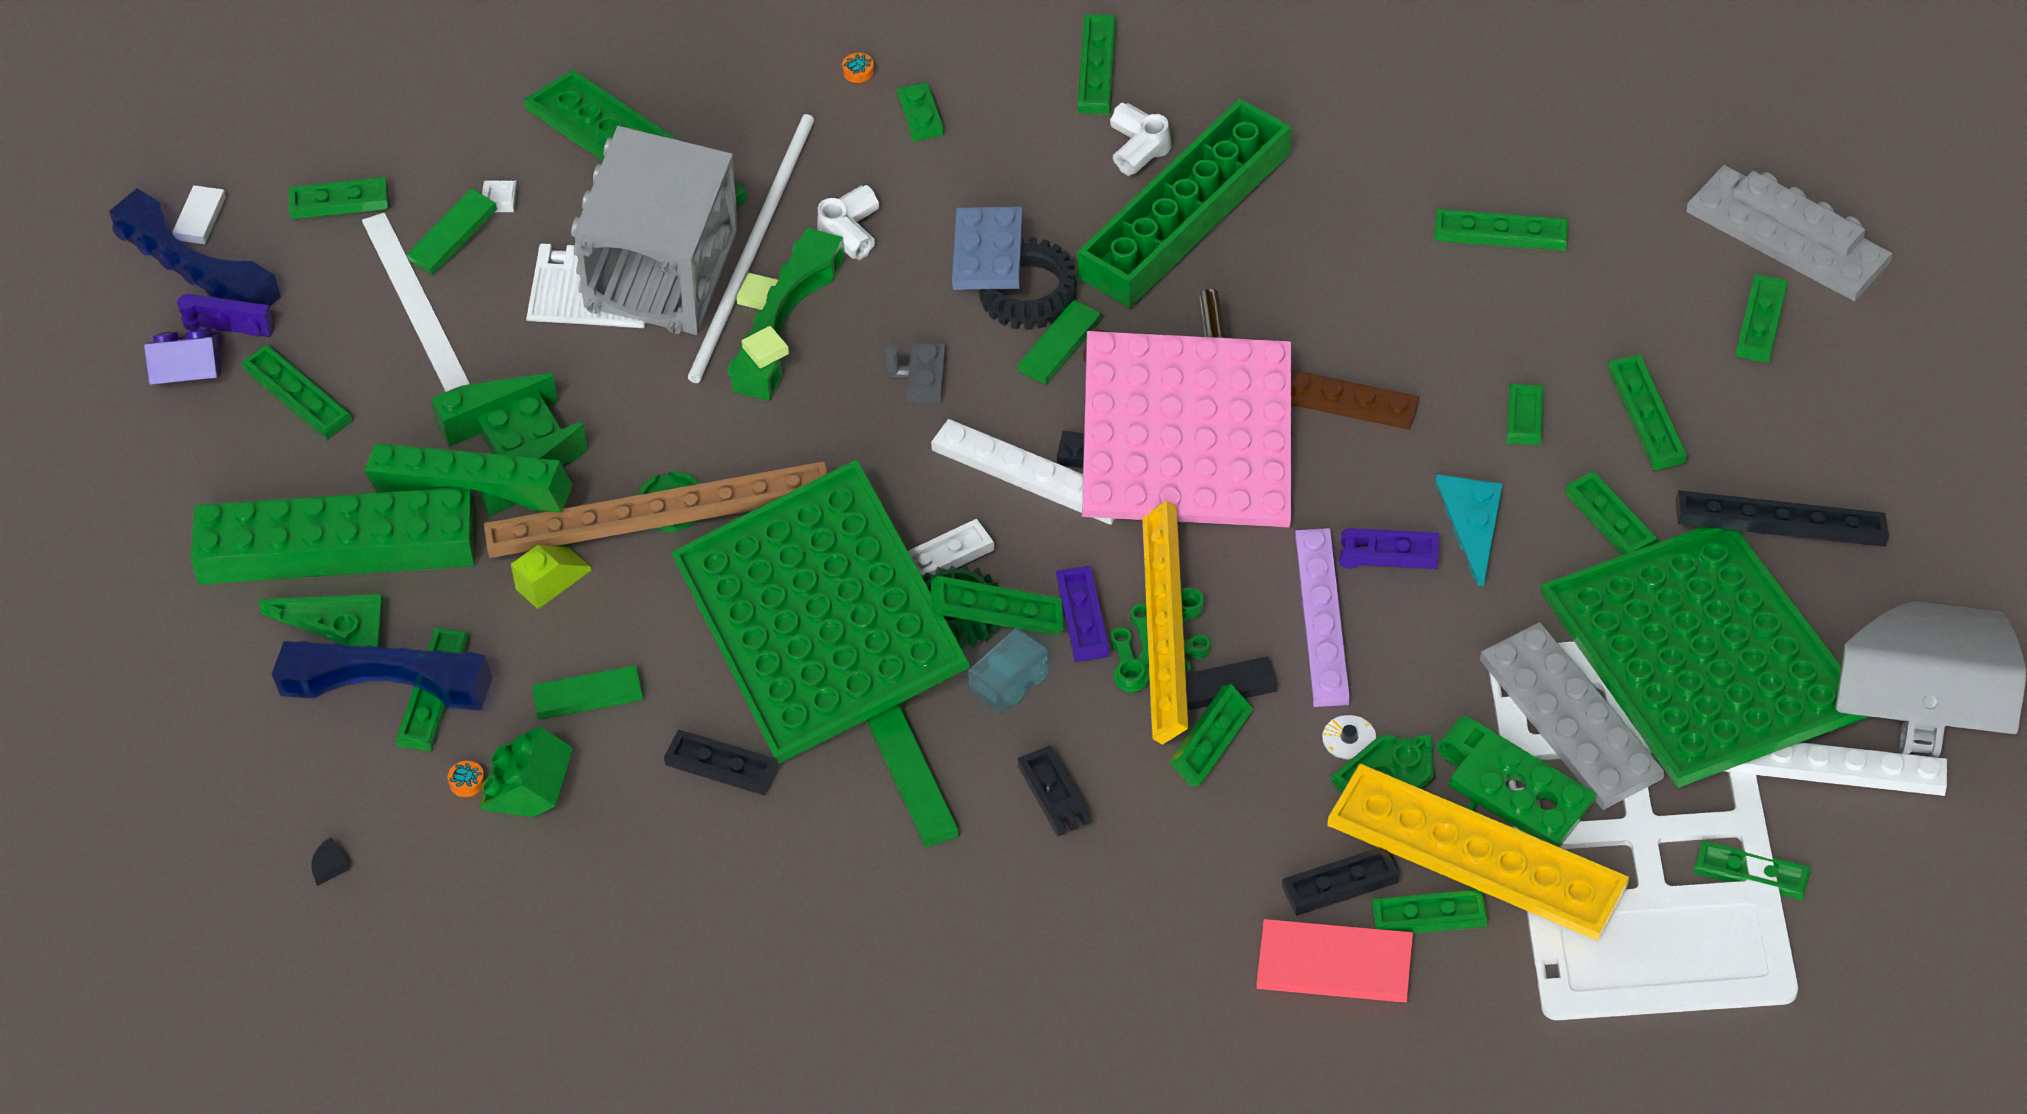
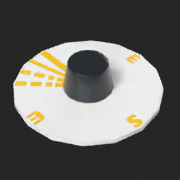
[1322,715,1376,760]

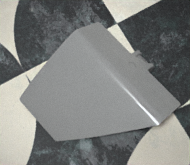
[1835,601,2026,758]

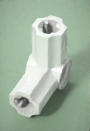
[1110,103,1172,176]
[817,185,879,261]

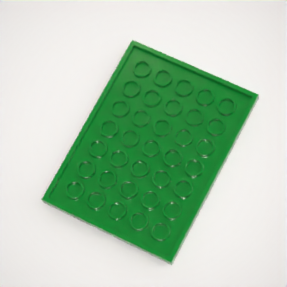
[671,459,970,764]
[1541,527,1870,788]

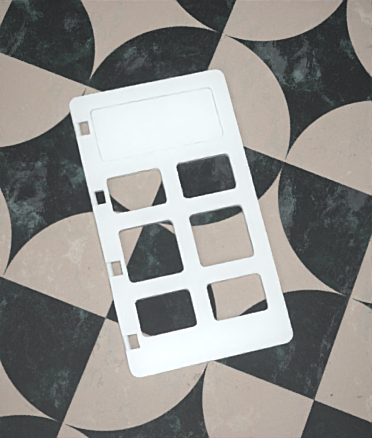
[1489,642,1798,1020]

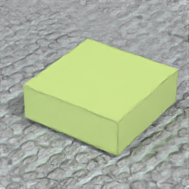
[736,273,778,310]
[742,326,789,369]

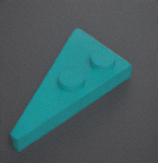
[1435,474,1502,586]

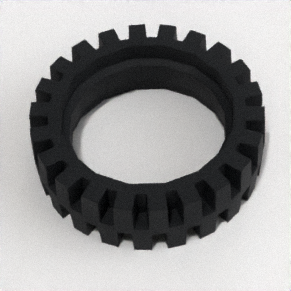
[979,237,1077,330]

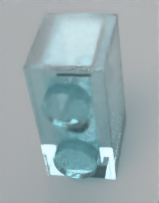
[968,627,1049,714]

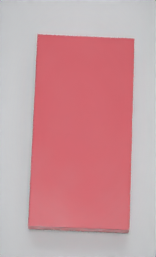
[1257,919,1413,1003]

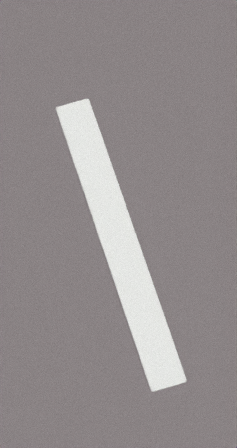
[362,212,469,392]

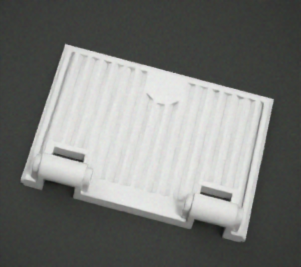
[526,244,645,328]

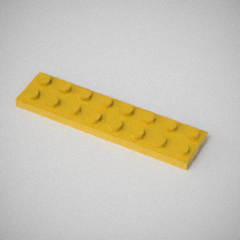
[1327,764,1629,941]

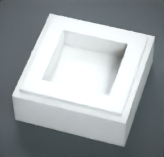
[482,181,518,212]

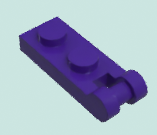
[177,294,274,337]
[1339,528,1439,569]

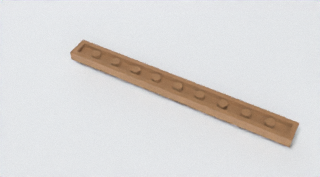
[483,461,827,558]

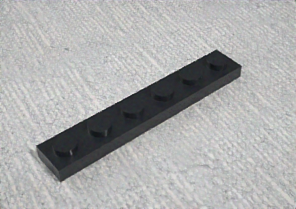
[1675,490,1889,546]

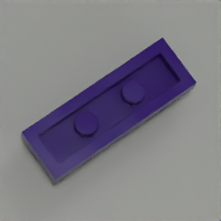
[1056,566,1109,662]

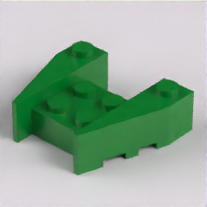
[430,372,588,516]

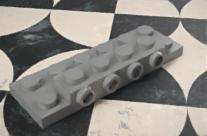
[1686,165,1892,302]

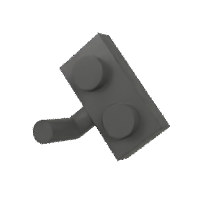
[884,342,946,403]

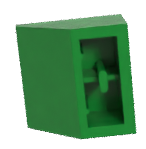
[479,726,573,817]

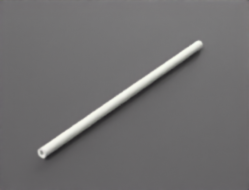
[688,114,814,383]

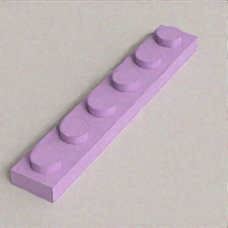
[1295,528,1349,707]

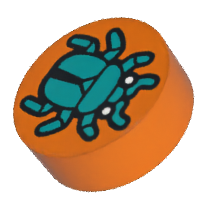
[842,53,874,83]
[447,761,485,797]

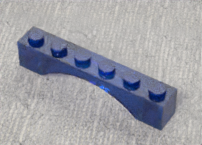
[109,188,281,307]
[272,641,492,710]

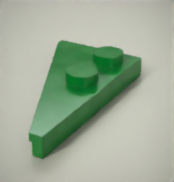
[259,594,383,656]

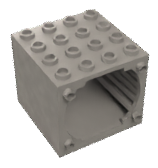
[571,126,738,335]

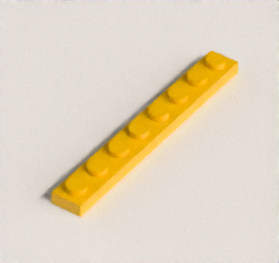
[1142,500,1188,745]

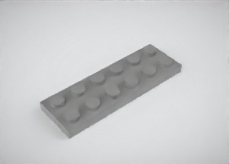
[1480,622,1664,810]

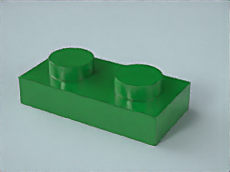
[896,82,944,142]

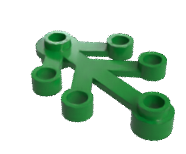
[1111,587,1210,693]

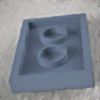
[952,207,1023,290]

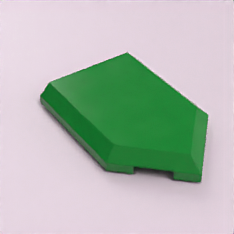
[1330,735,1433,793]

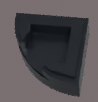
[311,837,350,886]

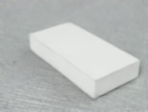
[172,185,226,244]

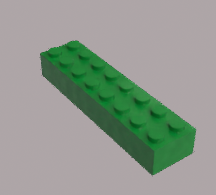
[1077,98,1291,308]
[190,488,476,585]

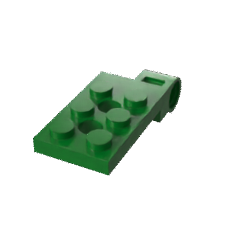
[1437,716,1597,847]

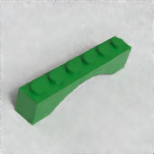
[728,228,845,402]
[364,443,573,513]

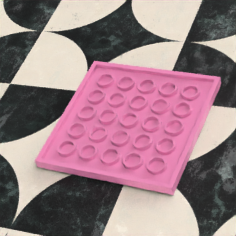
[1082,331,1291,527]

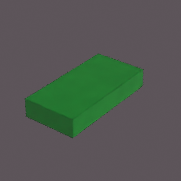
[1506,384,1544,445]

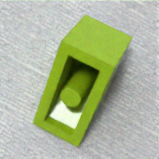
[511,545,591,609]

